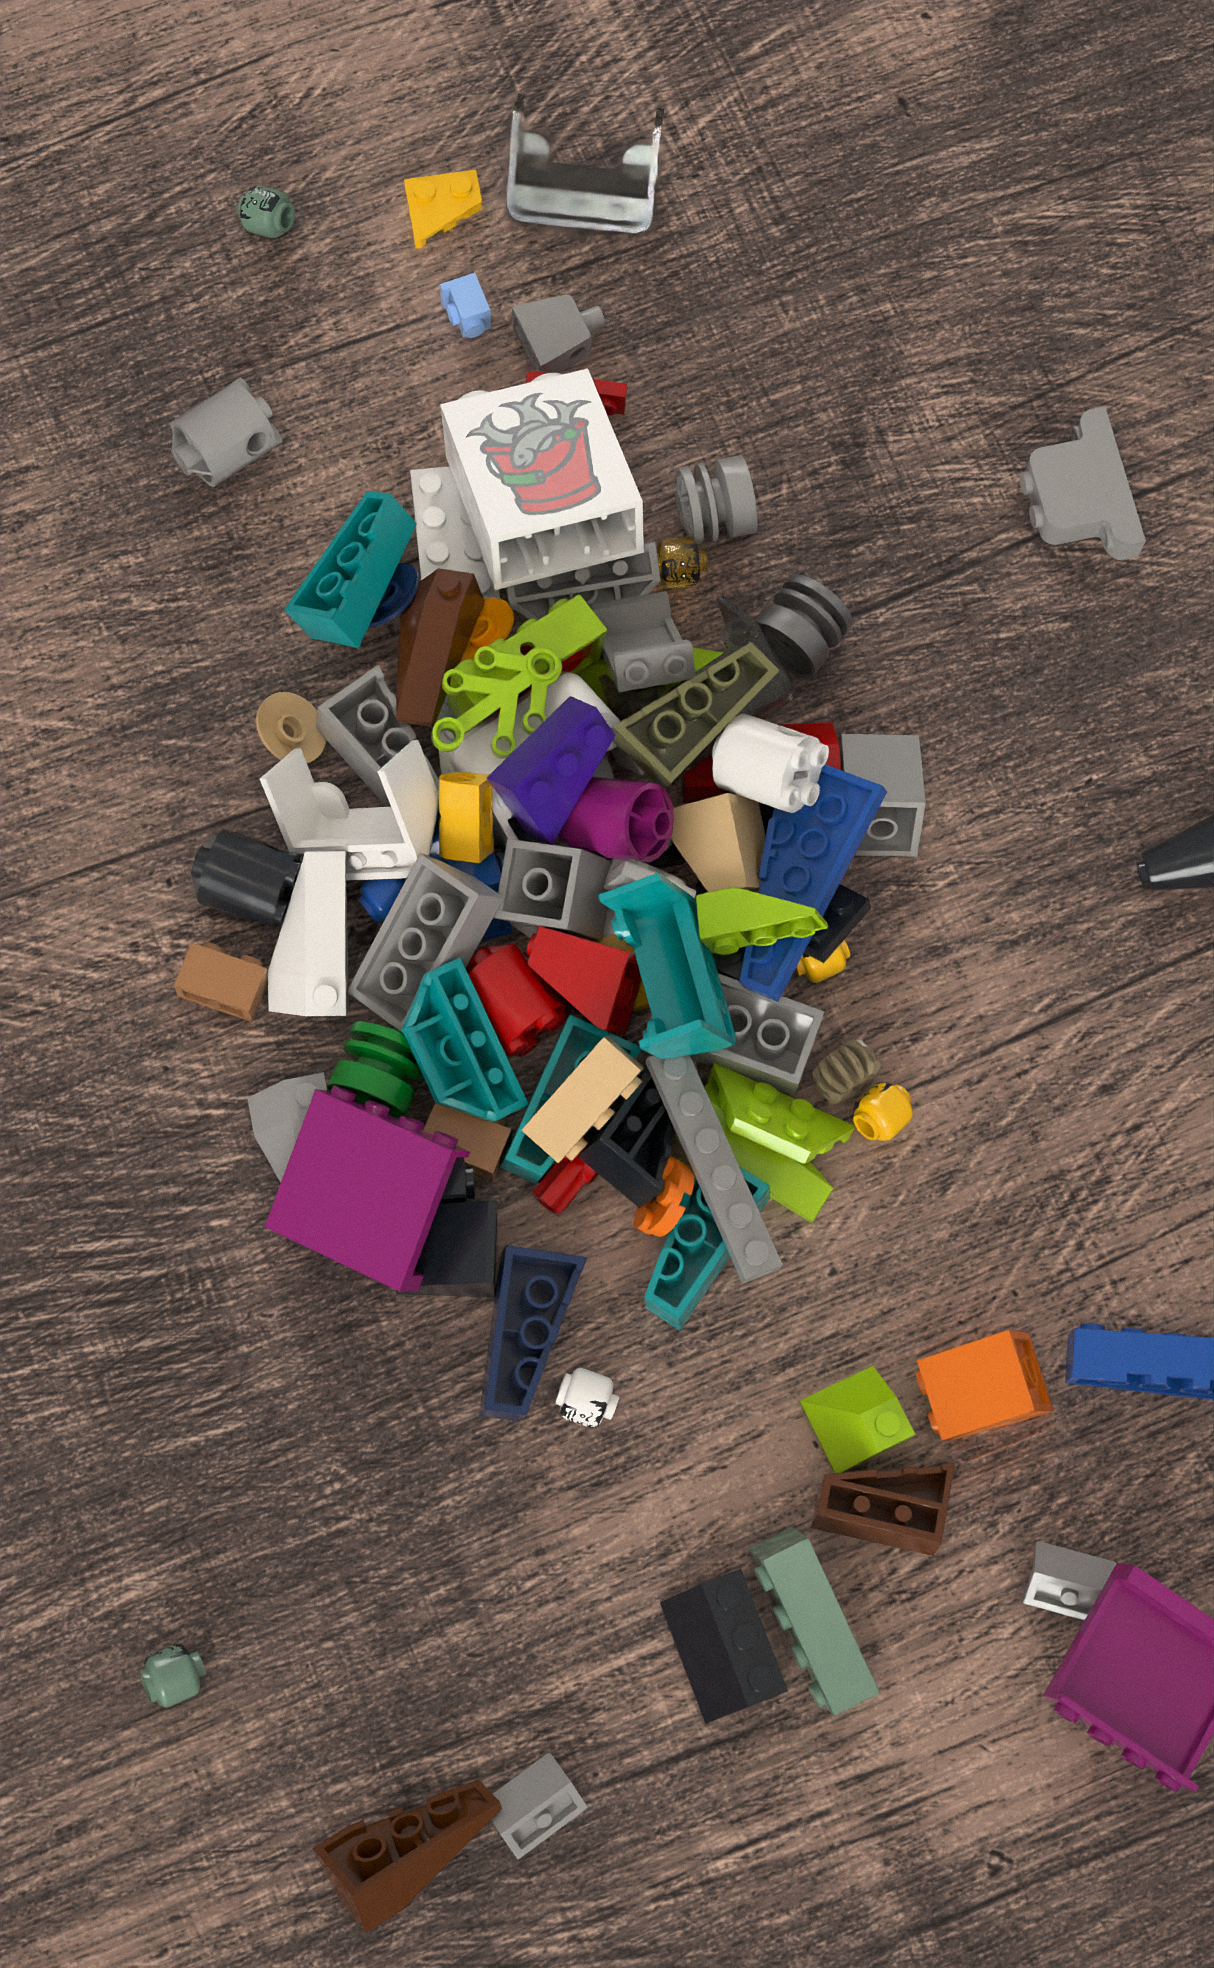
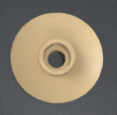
[256,692,326,764]

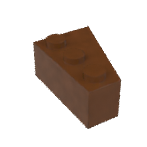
[811,1463,955,1556]

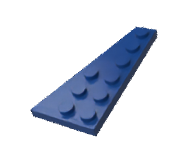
[739,765,887,1002]

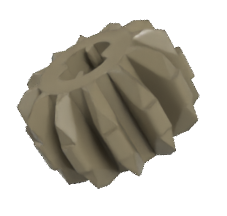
[812,1039,881,1104]

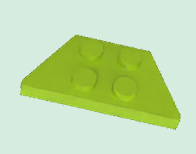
[707,1062,855,1164]

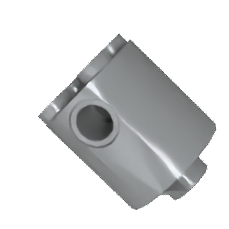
[170,377,282,487]

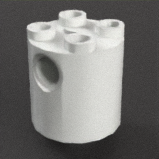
[712,713,829,813]

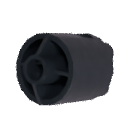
[191,829,302,929]

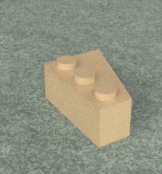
[522,1036,645,1163]

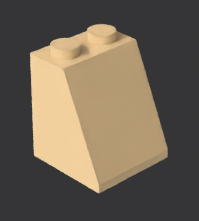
[670,793,766,893]

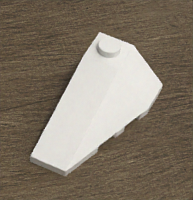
[268,851,349,1016]

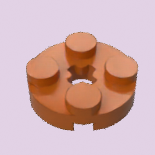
[633,1156,695,1237]

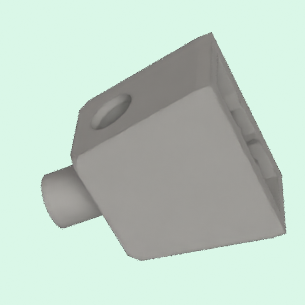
[512,294,606,373]

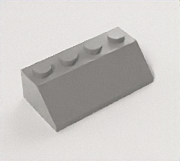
[347,853,504,1033]
[646,973,825,1096]

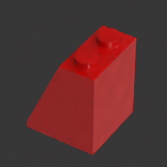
[527,926,642,1036]

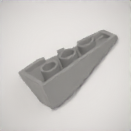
[247,1072,328,1183]

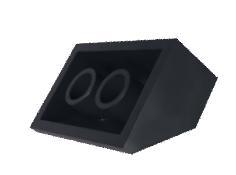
[660,1569,788,1724]

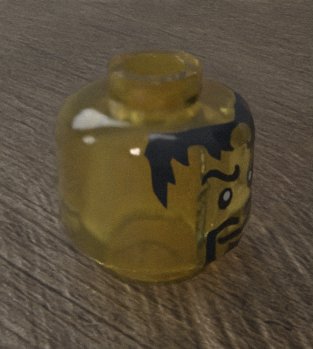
[656,536,707,589]

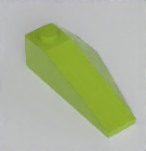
[675,1082,833,1223]

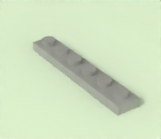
[645,1055,783,1284]

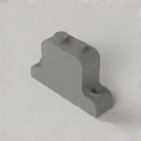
[1019,406,1146,560]

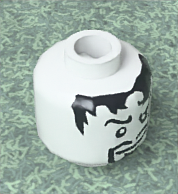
[555,1368,619,1428]

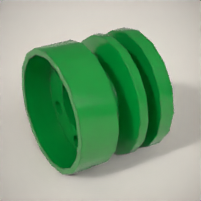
[327,1021,423,1119]

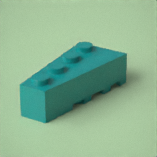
[284,491,417,648]
[644,1166,770,1331]

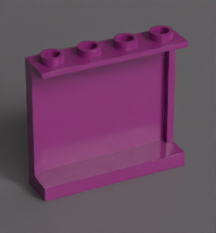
[265,1085,470,1291]
[1043,1563,1214,1792]

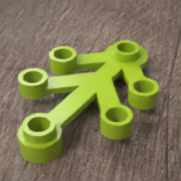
[431,646,562,759]

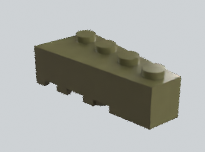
[611,642,780,789]

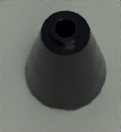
[1136,814,1214,891]

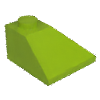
[799,1366,916,1474]

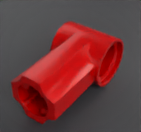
[532,1136,598,1217]

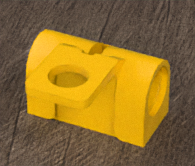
[439,772,494,863]

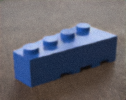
[1065,1323,1214,1401]

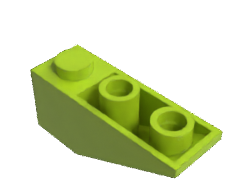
[696,887,828,955]

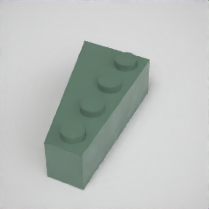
[748,1527,880,1716]

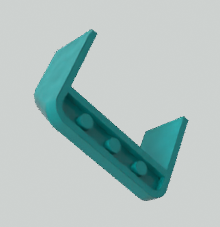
[598,872,736,1059]

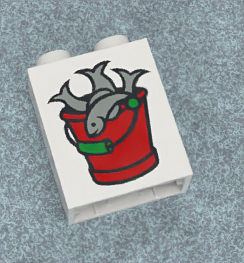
[440,369,644,590]

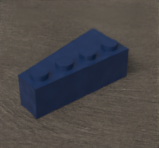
[479,1245,588,1422]

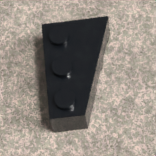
[578,1065,674,1208]

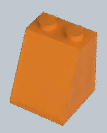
[916,1330,1054,1441]

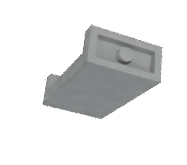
[591,591,696,692]

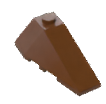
[396,568,485,728]
[313,1779,502,1933]

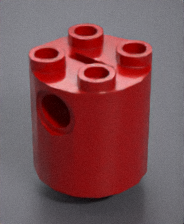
[466,944,568,1058]

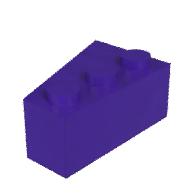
[487,696,616,845]

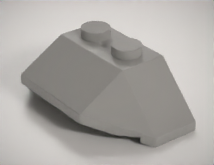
[506,541,661,620]

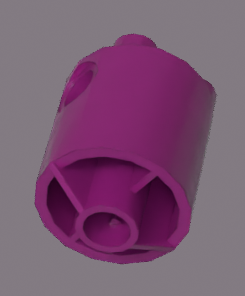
[558,777,674,863]

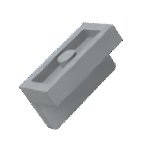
[1023,1541,1116,1620]
[491,1753,588,1860]

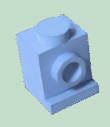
[440,273,491,338]

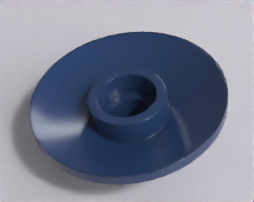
[369,563,420,626]

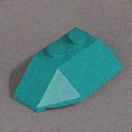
[402,957,529,1122]

